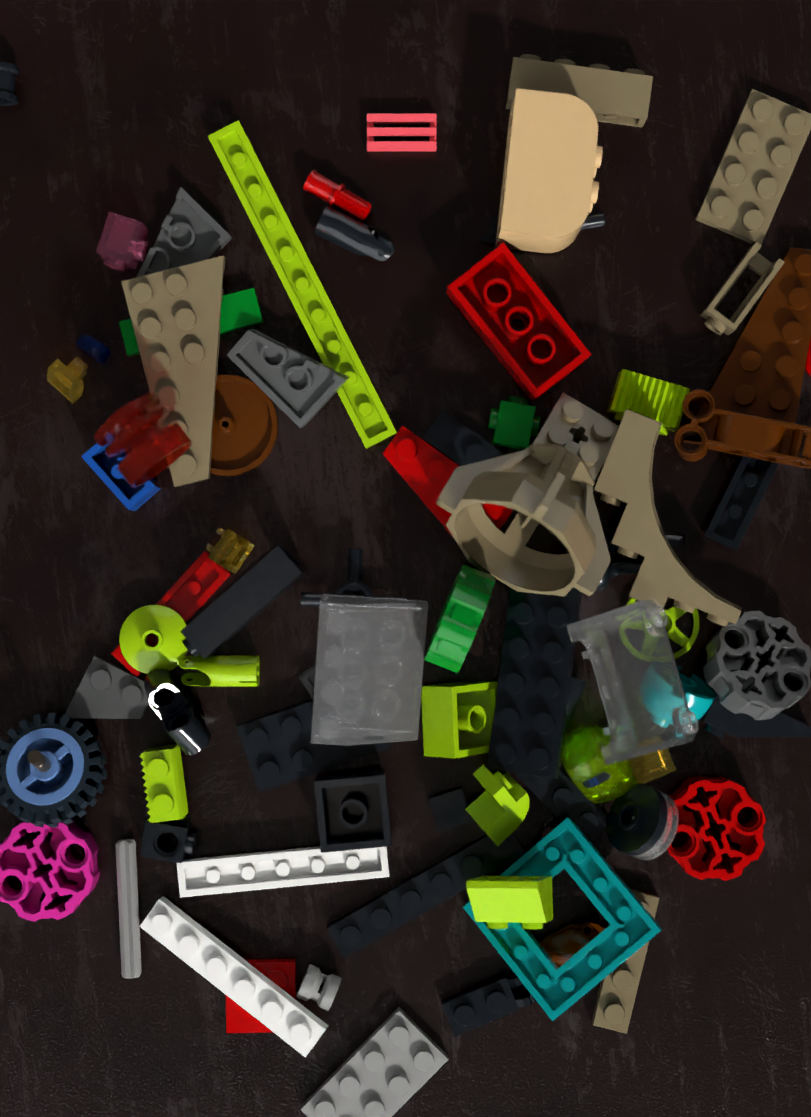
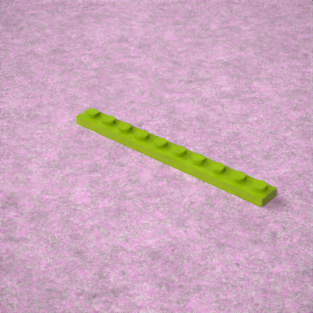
[208,120,397,449]

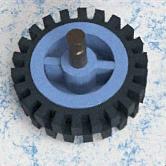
[0,713,107,828]

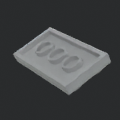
[300,1007,448,1117]

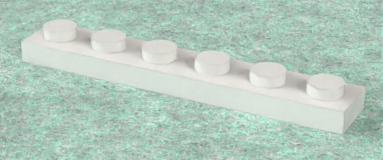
[177,846,390,898]
[139,896,329,1058]

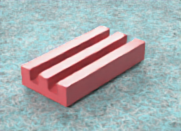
[367,114,437,152]

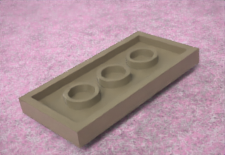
[695,89,811,244]

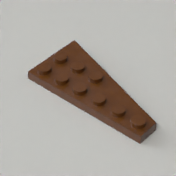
[683,247,811,445]

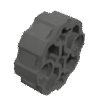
[703,611,811,720]

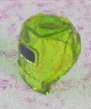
[561,725,637,804]

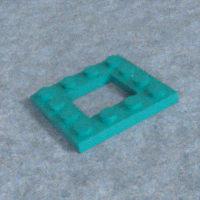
[463,817,663,1021]

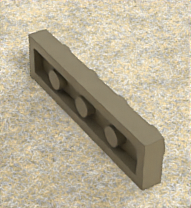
[591,888,660,1034]

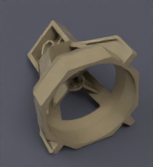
[436,392,619,596]

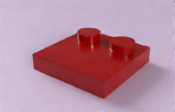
[226,959,297,1033]

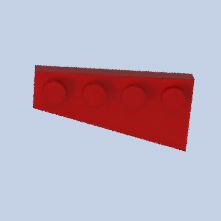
[382,426,514,540]

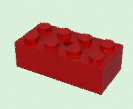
[446,242,592,403]

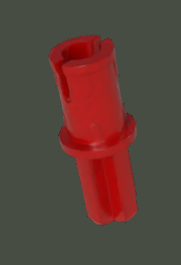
[303,170,372,222]

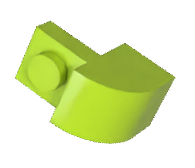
[465,765,530,846]

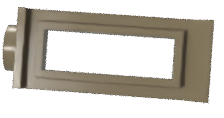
[700,242,785,336]

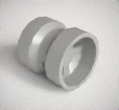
[296,964,342,1011]

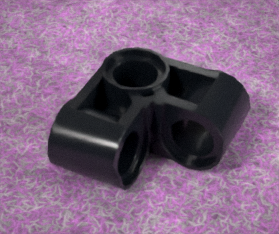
[144,669,210,756]

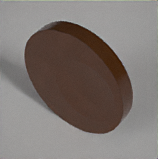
[210,375,279,477]

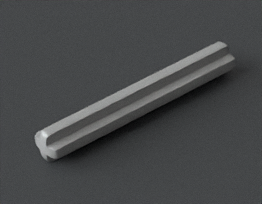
[115,839,142,979]

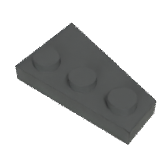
[137,187,232,277]
[227,329,350,429]

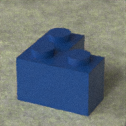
[81,409,162,511]

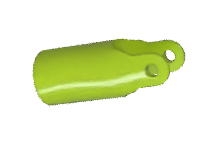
[178,655,260,687]

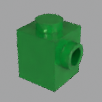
[488,396,540,450]

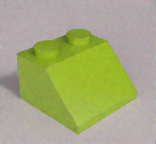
[421,681,498,759]
[466,876,553,929]

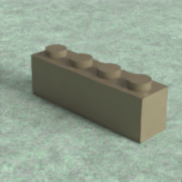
[505,54,653,128]

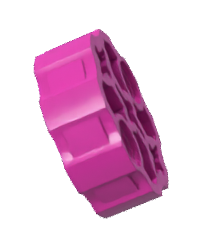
[0,819,100,922]

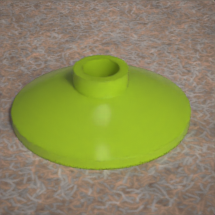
[119,604,188,674]

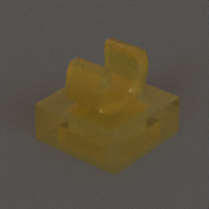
[47,357,88,404]
[206,528,255,574]

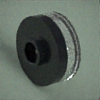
[607,784,679,861]

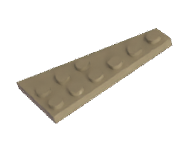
[121,255,226,487]

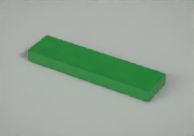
[119,288,263,357]

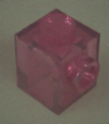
[96,211,148,271]

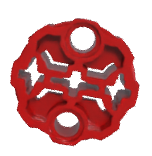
[660,775,766,881]

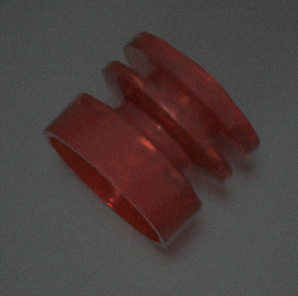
[94,392,193,488]

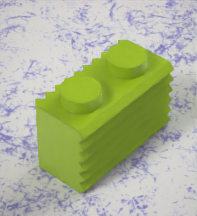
[607,369,690,435]
[139,744,189,823]

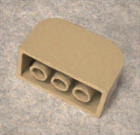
[495,88,603,253]

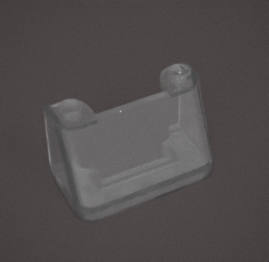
[567,600,698,765]

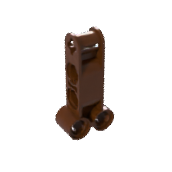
[674,389,811,469]

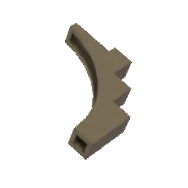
[594,409,742,627]

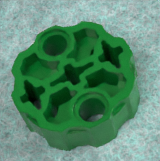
[424,564,496,673]

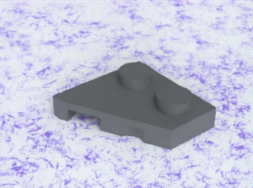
[64,655,149,719]

